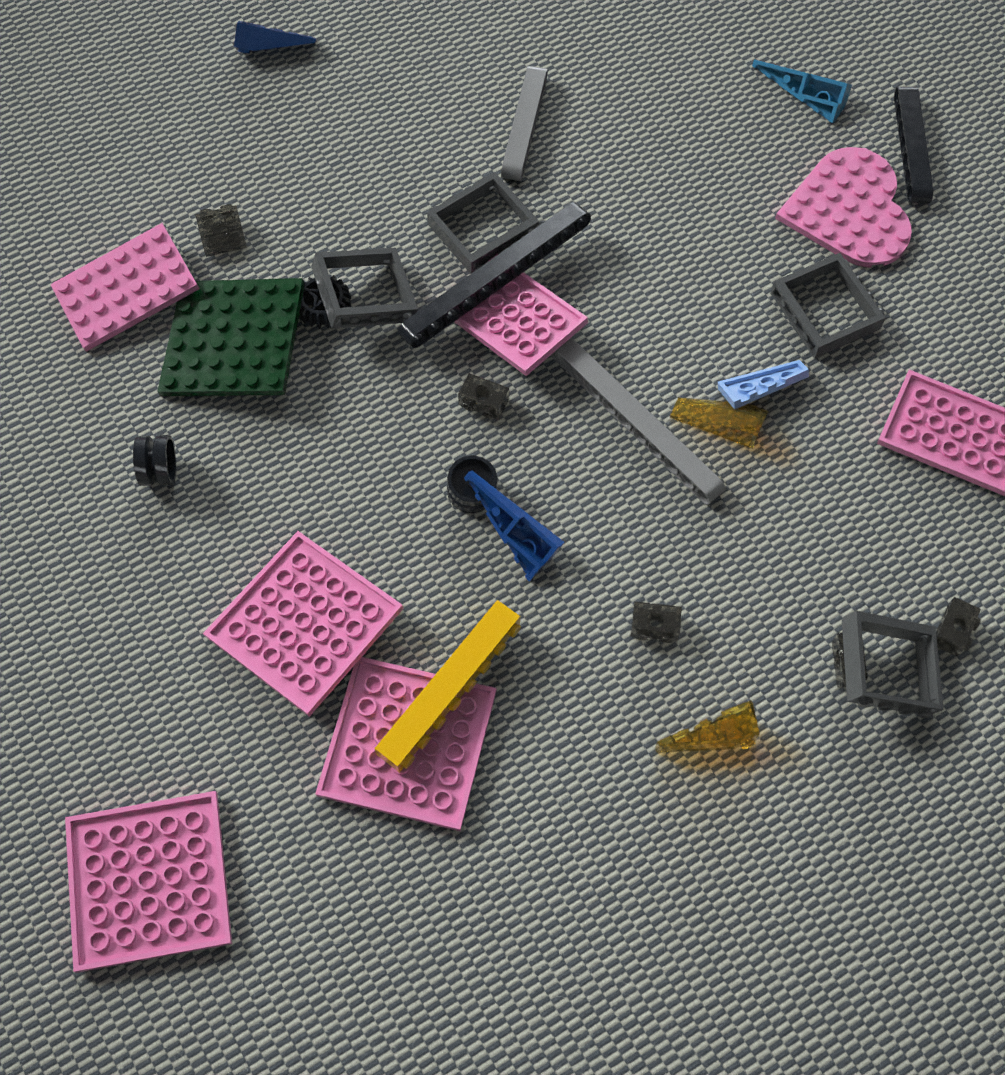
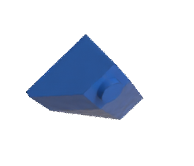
[234,21,316,54]

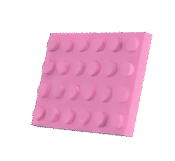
[50,223,200,352]
[455,254,588,376]
[877,370,1005,496]

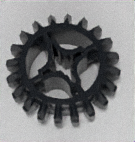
[299,275,352,329]

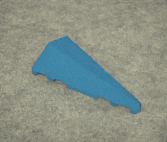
[752,59,852,123]

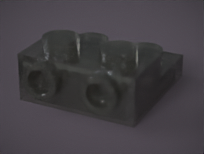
[195,204,247,257]

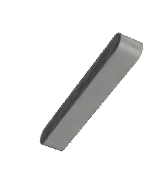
[501,66,548,181]

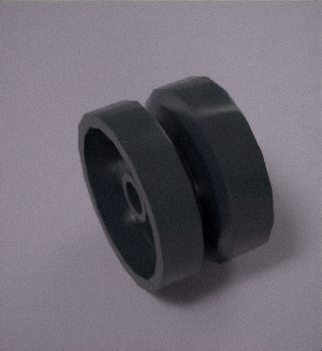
[133,434,177,486]
[447,455,498,514]

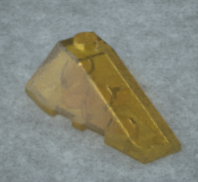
[670,397,769,449]
[655,700,760,753]

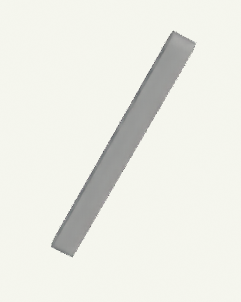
[550,337,726,505]

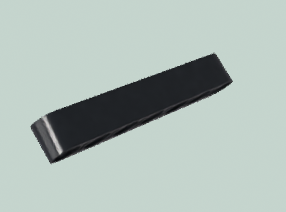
[894,87,933,203]

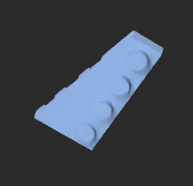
[718,360,809,409]

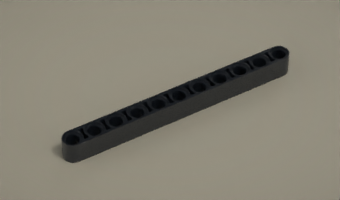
[398,202,591,348]

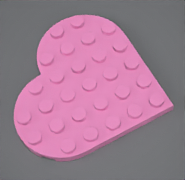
[775,147,912,267]

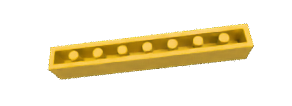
[374,600,521,773]

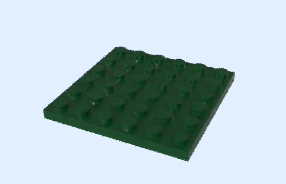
[157,278,305,396]

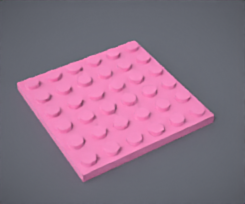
[203,531,404,717]
[315,657,497,832]
[65,791,232,973]

